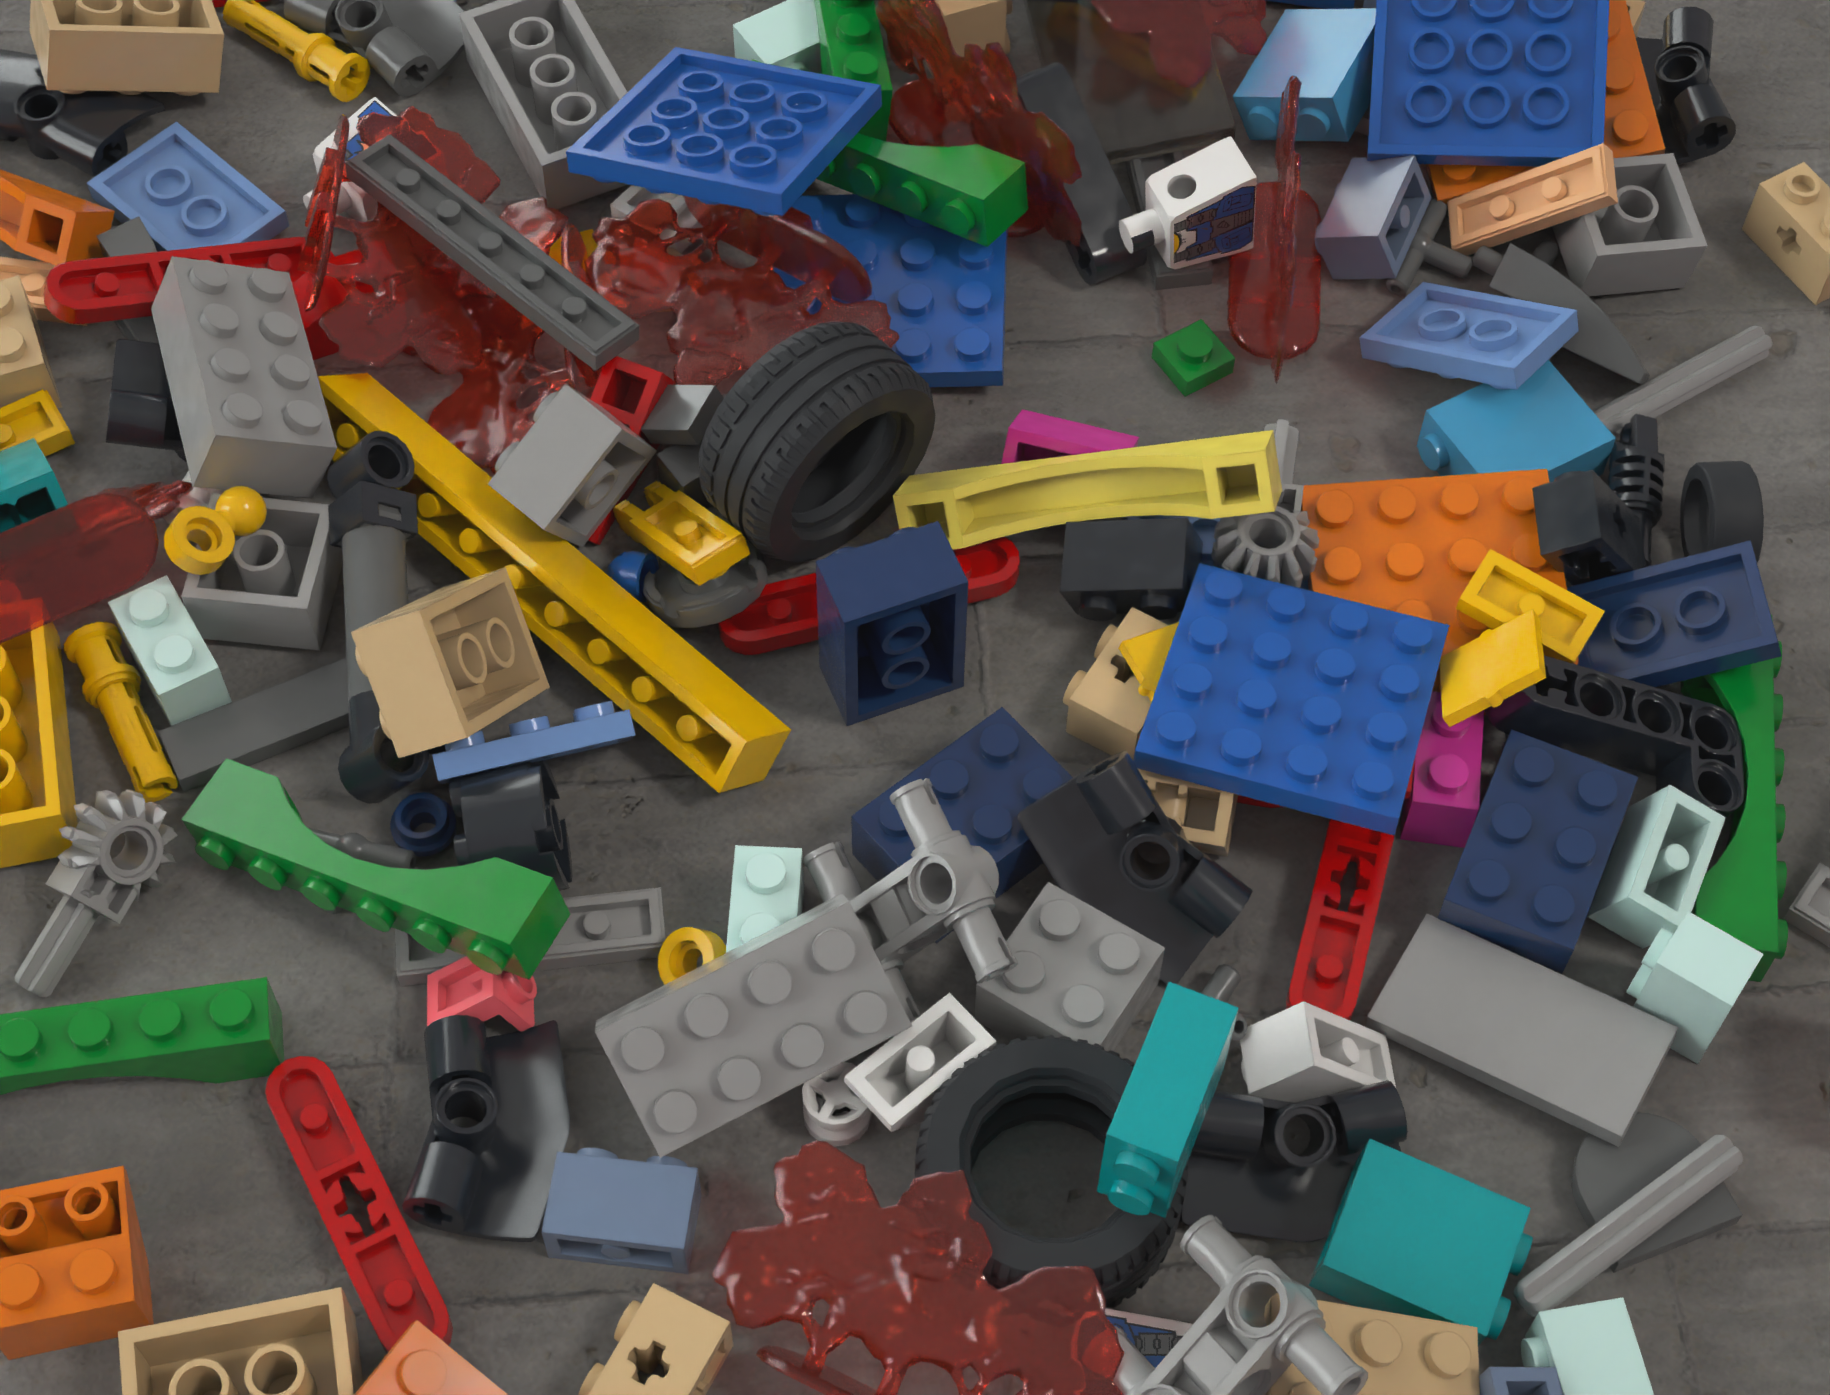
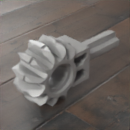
[1211,419,1319,588]
[15,789,178,998]

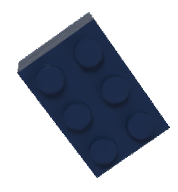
[816,521,968,726]
[851,707,1073,944]
[1438,729,1638,974]

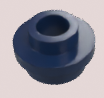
[390,793,457,857]

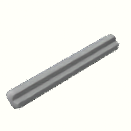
[1593,326,1773,439]
[1513,1134,1743,1318]

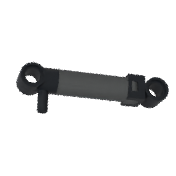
[327,431,446,804]

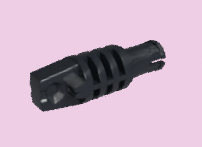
[1608,414,1665,567]

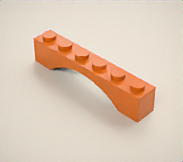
[0,169,115,266]

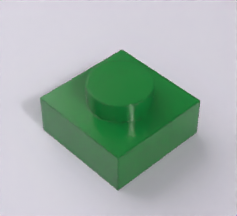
[1152,319,1235,397]

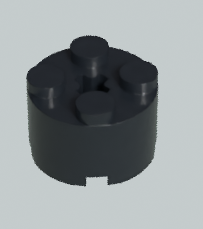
[449,760,573,891]

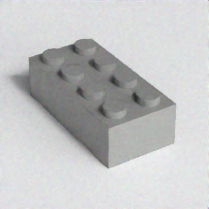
[459,0,628,212]
[151,256,337,498]
[595,893,912,1158]

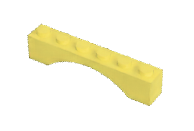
[893,430,1282,549]

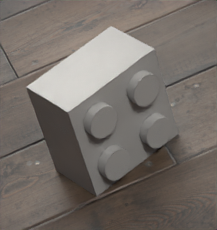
[1552,153,1708,296]
[488,384,657,547]
[181,493,343,650]
[974,882,1165,1052]

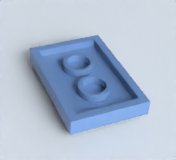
[87,121,289,252]
[1359,282,1579,390]
[432,701,635,784]

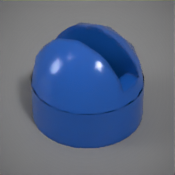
[606,551,659,602]

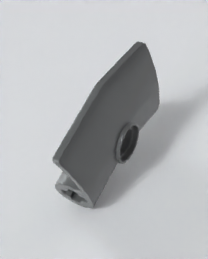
[284,0,465,97]

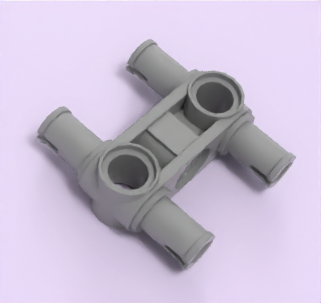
[802,778,1018,1042]
[1085,1215,1368,1395]

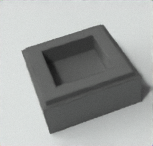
[641,385,724,445]

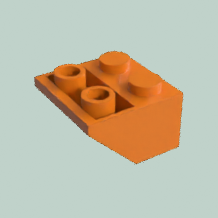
[0,1166,154,1360]

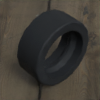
[1680,461,1764,563]

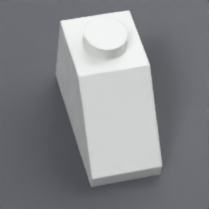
[844,992,996,1132]
[1240,1001,1396,1103]

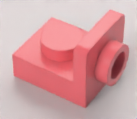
[427,956,537,1032]

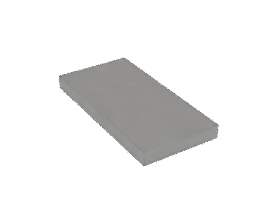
[1366,914,1678,1147]

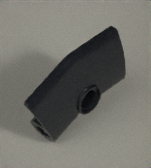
[1636,7,1736,165]
[0,49,166,177]
[106,339,187,462]
[1018,751,1253,985]
[402,1015,570,1242]
[1180,1080,1408,1242]

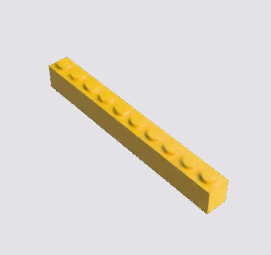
[318,373,791,793]

